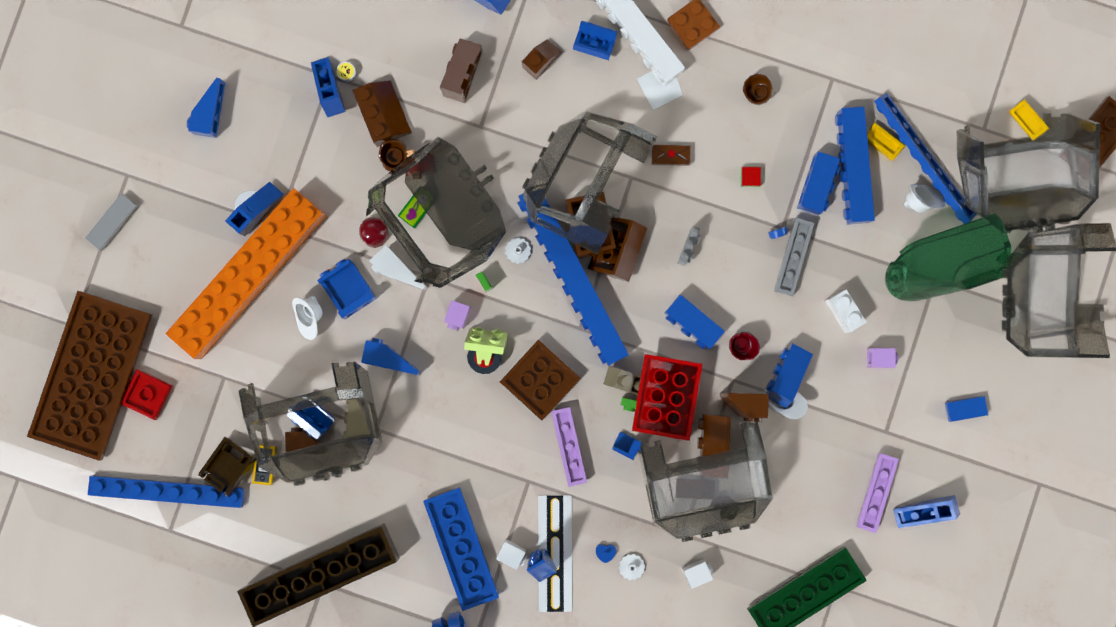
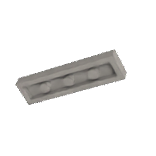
[774,218,814,296]

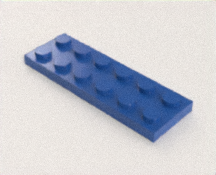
[423,487,499,611]

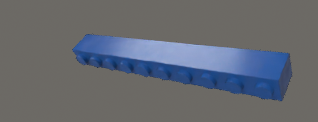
[517,185,629,366]

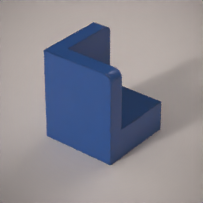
[612,432,642,460]

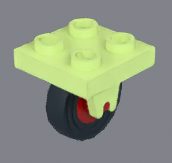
[464,327,507,374]

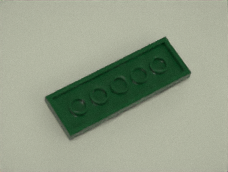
[747,546,867,627]

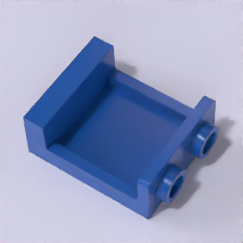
[317,259,377,319]

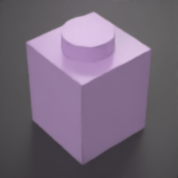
[444,300,471,331]
[867,348,898,368]

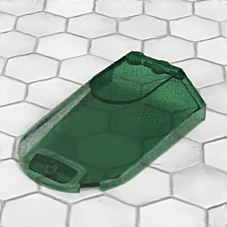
[885,214,1012,301]

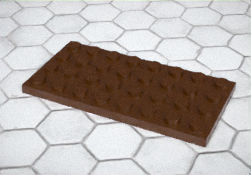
[27,291,152,461]

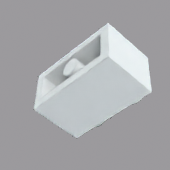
[825,289,867,333]

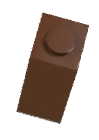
[522,39,561,80]
[285,427,328,456]

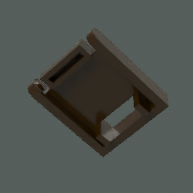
[198,437,257,497]

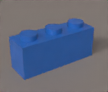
[797,151,841,215]
[664,295,725,350]
[766,343,813,408]

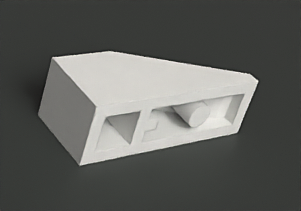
[369,245,427,290]

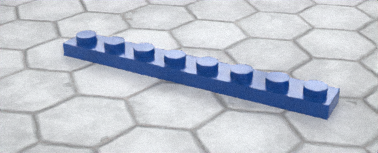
[874,93,976,225]
[87,475,245,508]

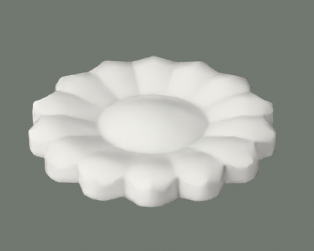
[505,238,531,264]
[618,554,645,581]

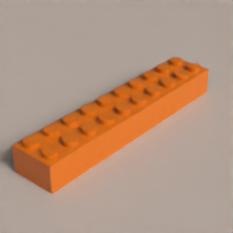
[165,188,327,359]

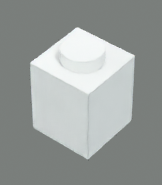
[496,539,528,570]
[682,559,714,589]

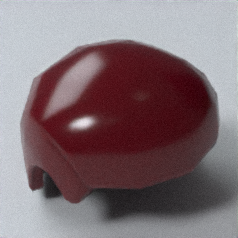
[359,217,388,248]
[729,332,760,361]

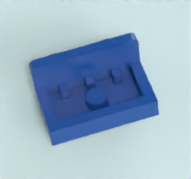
[573,21,617,61]
[287,396,335,439]

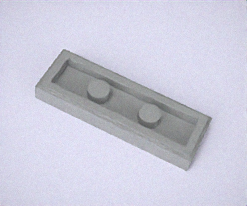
[85,194,138,250]

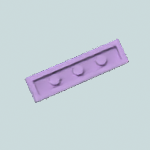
[551,407,587,487]
[856,453,899,533]

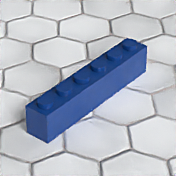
[835,107,875,225]

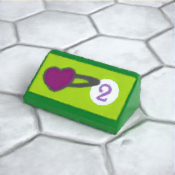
[398,186,437,229]

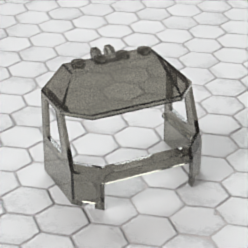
[522,111,658,254]
[366,137,506,288]
[239,362,383,486]

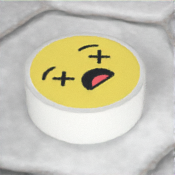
[336,62,356,82]

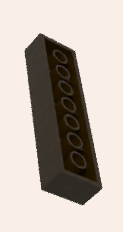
[237,523,400,627]

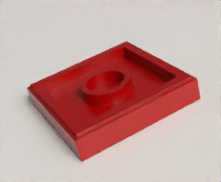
[121,369,173,420]

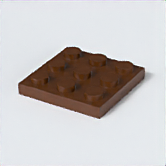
[500,340,581,421]

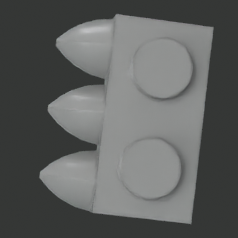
[677,226,701,266]

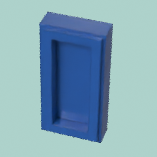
[945,396,988,422]

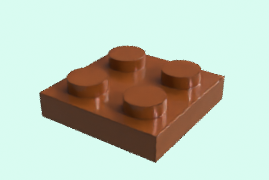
[667,0,720,50]

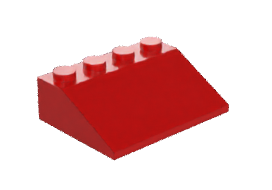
[632,354,703,441]

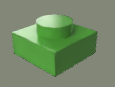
[620,397,637,412]

